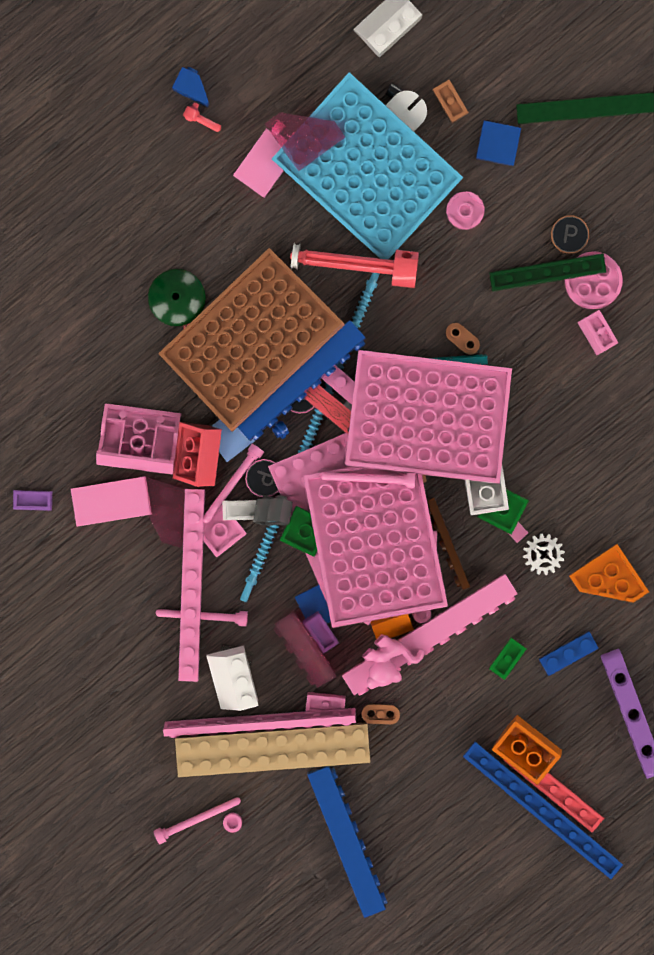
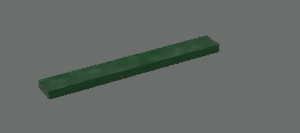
[516,93,654,125]

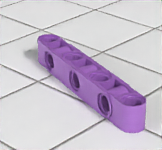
[601,648,654,779]

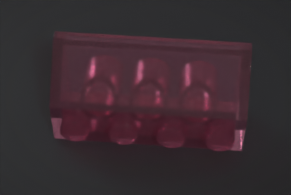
[274,610,337,688]

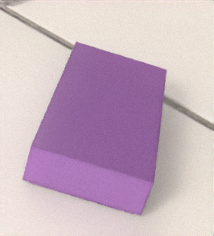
[13,490,53,510]
[302,611,339,653]

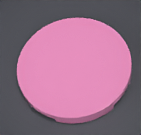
[565,252,623,309]

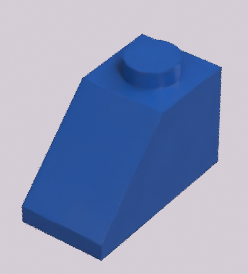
[172,67,209,107]

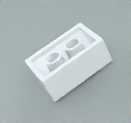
[353,0,422,58]
[207,646,258,711]

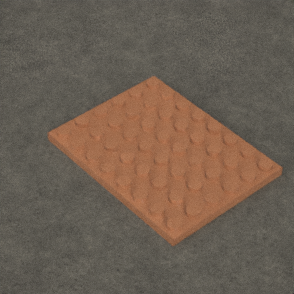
[158,248,345,432]

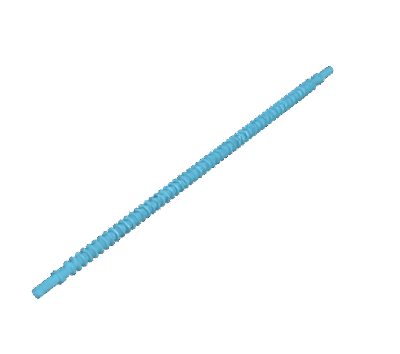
[240,273,380,602]

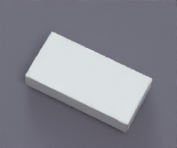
[222,500,256,520]

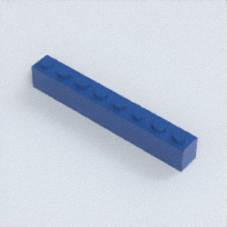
[238,320,366,441]
[307,766,388,918]

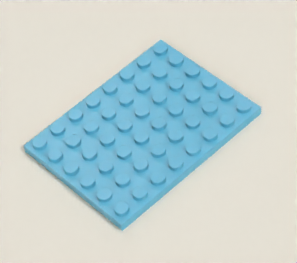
[272,72,463,260]

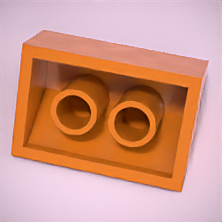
[492,715,562,785]

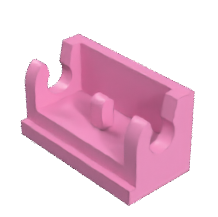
[578,310,618,355]

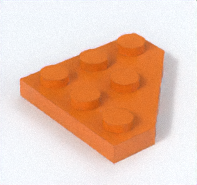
[569,544,649,603]

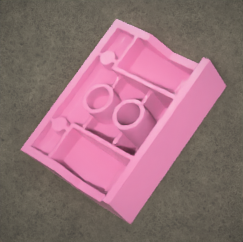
[96,404,181,474]

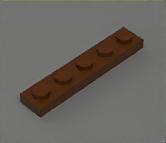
[427,498,470,590]

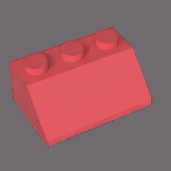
[173,422,222,487]

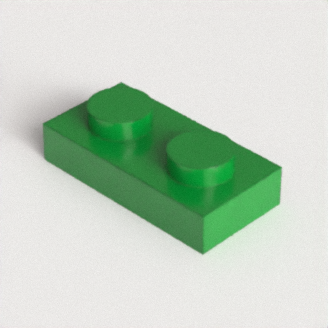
[489,637,526,680]

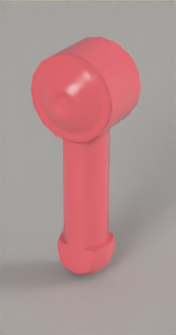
[183,102,221,132]

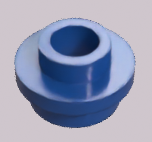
[272,421,289,439]

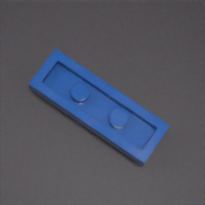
[539,631,599,676]

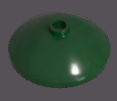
[148,269,206,326]

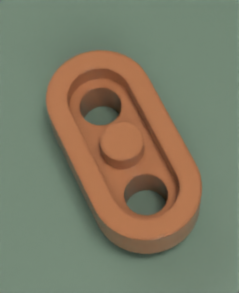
[446,323,480,355]
[361,704,400,725]

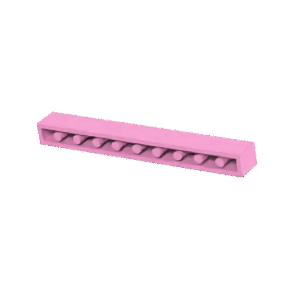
[342,574,517,696]

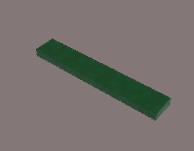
[489,253,606,292]

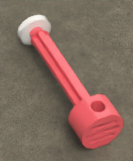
[290,242,419,288]

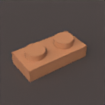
[432,80,469,123]

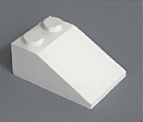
[464,467,509,515]

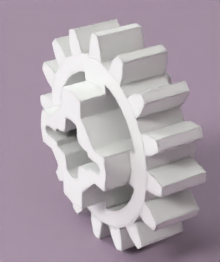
[523,534,565,575]

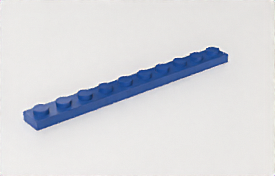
[463,742,623,879]

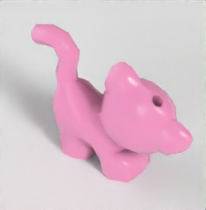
[362,634,425,689]

